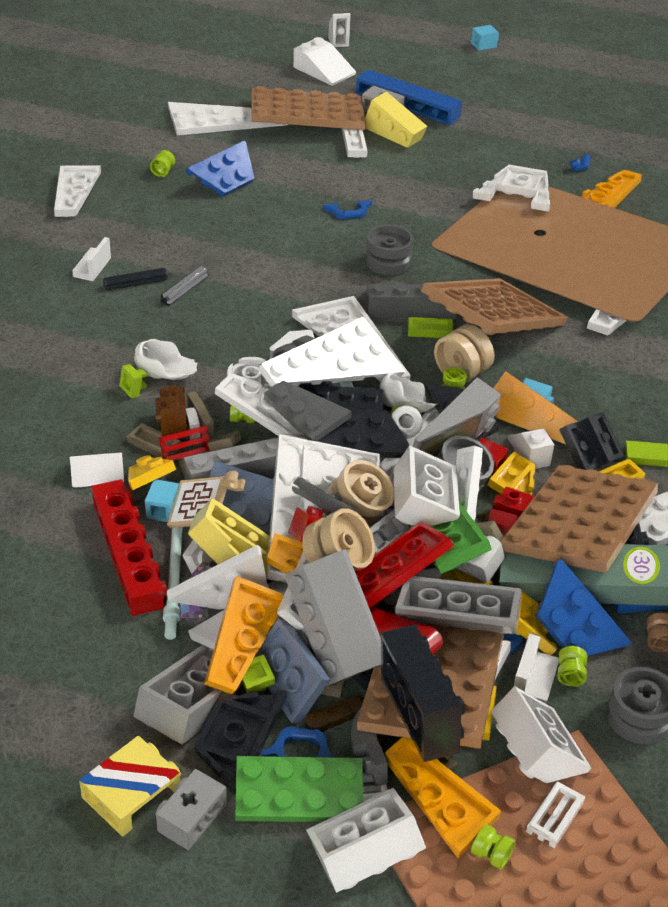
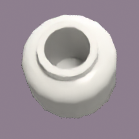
[391,406,422,439]

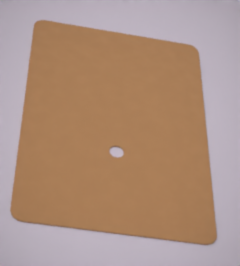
[432,186,668,322]

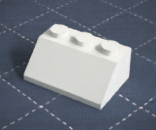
[394,445,460,526]
[491,686,591,783]
[306,788,426,893]

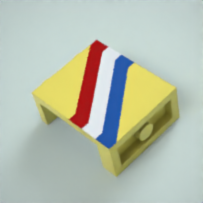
[79,736,181,837]

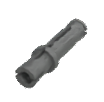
[292,477,356,515]

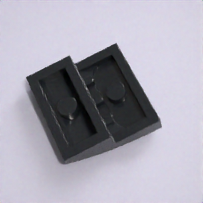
[559,412,624,470]

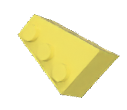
[365,92,427,148]
[188,498,270,577]

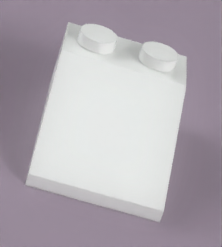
[293,37,356,86]

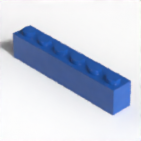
[356,70,462,125]

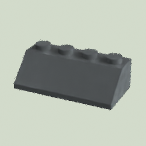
[366,283,457,319]

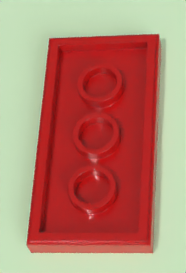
[355,521,454,609]

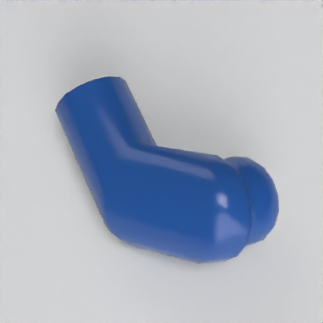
[570,154,591,172]

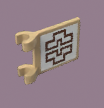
[167,471,246,528]

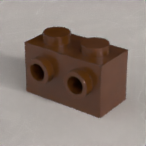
[155,385,187,436]

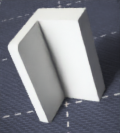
[72,237,111,281]
[70,453,124,487]
[514,634,559,703]

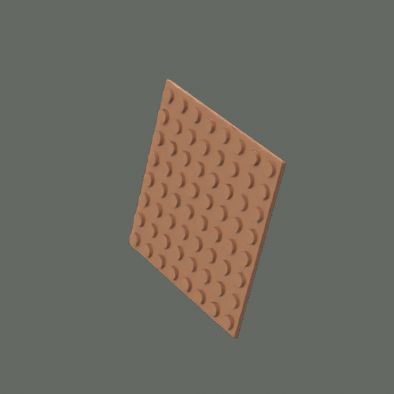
[392,730,668,907]

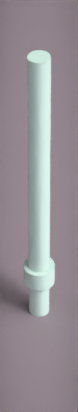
[163,527,183,640]

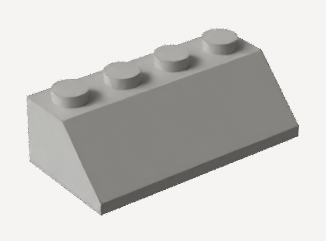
[178,437,279,480]
[284,549,381,686]
[395,576,521,634]

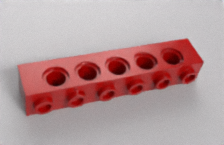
[91,479,168,616]

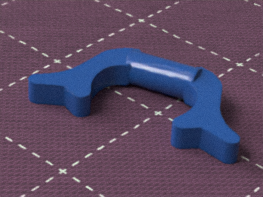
[323,200,372,219]
[262,726,335,758]

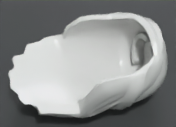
[134,339,197,380]
[380,373,437,413]

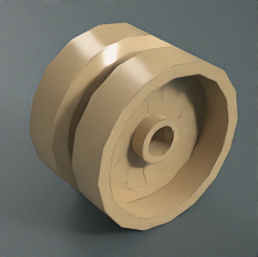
[434,324,495,383]
[326,460,394,526]
[302,509,375,572]

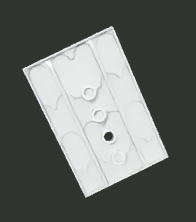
[266,434,380,583]

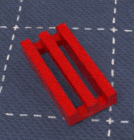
[159,426,210,461]

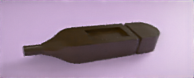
[305,696,364,732]

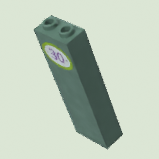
[500,544,668,606]

